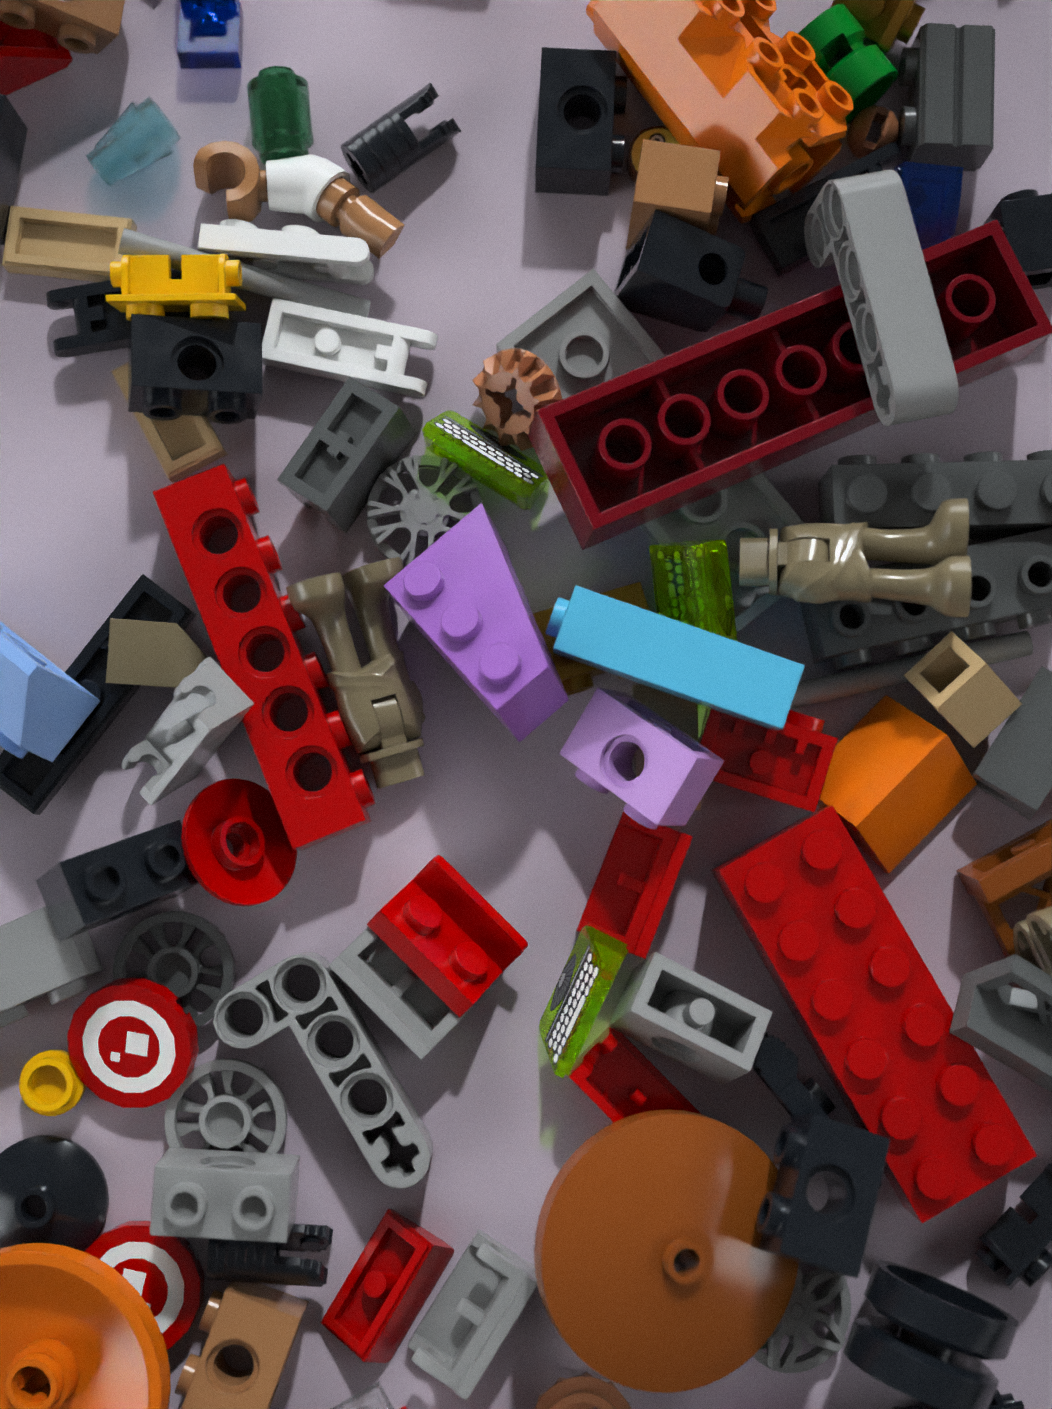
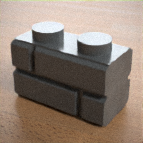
[897,23,995,172]

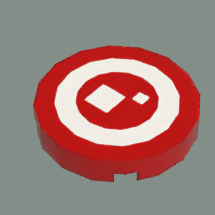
[67,978,199,1108]
[84,1221,205,1350]

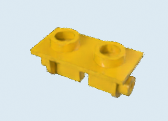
[105,254,246,321]

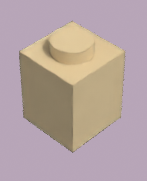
[903,631,1022,748]

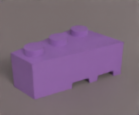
[383,503,569,742]

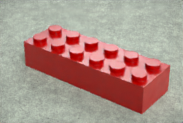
[710,805,1037,1224]

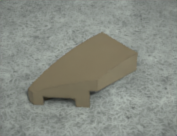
[106,618,208,688]

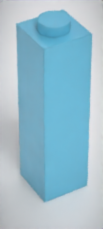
[545,585,805,731]

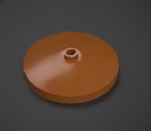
[534,1109,799,1393]

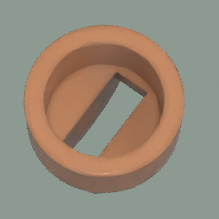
[847,105,899,159]

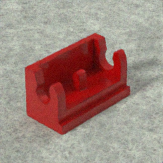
[576,812,693,959]
[567,1027,701,1122]

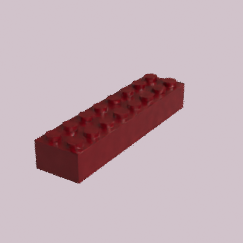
[528,219,1052,550]

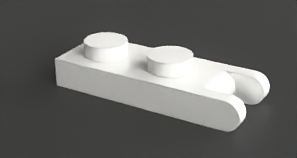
[198,219,374,285]
[262,298,438,397]

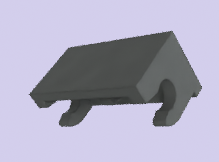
[277,377,416,533]
[972,666,1052,820]

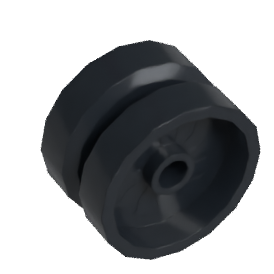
[844,1260,1019,1409]

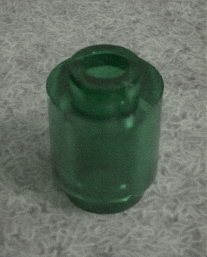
[247,66,314,165]

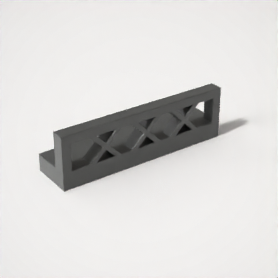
[950,954,1052,1092]

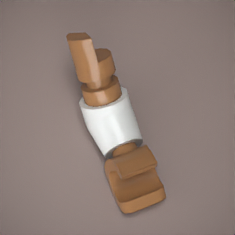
[193,141,405,259]

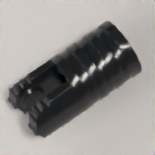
[341,82,461,193]
[206,1223,333,1287]

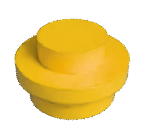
[19,1049,86,1116]

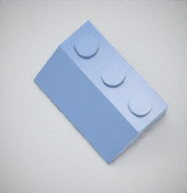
[0,621,100,762]

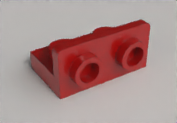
[698,707,838,813]
[367,855,528,1018]

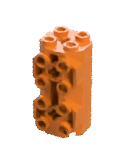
[586,0,854,224]

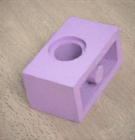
[559,688,725,830]

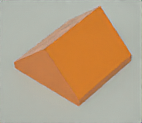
[817,695,977,874]

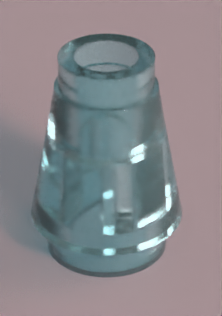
[86,96,181,186]

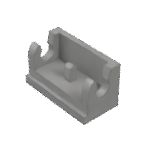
[122,657,254,806]
[329,926,475,1060]
[408,1229,537,1401]

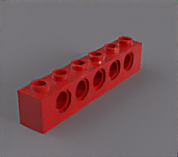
[153,463,376,850]

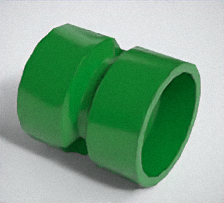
[798,4,899,125]

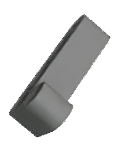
[804,169,959,426]
[213,952,433,1188]

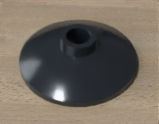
[0,1135,109,1252]

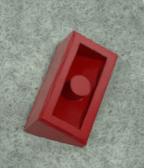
[320,1209,455,1363]

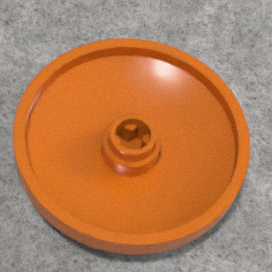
[0,1243,170,1409]

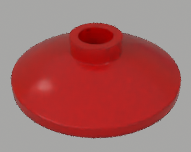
[182,778,297,906]

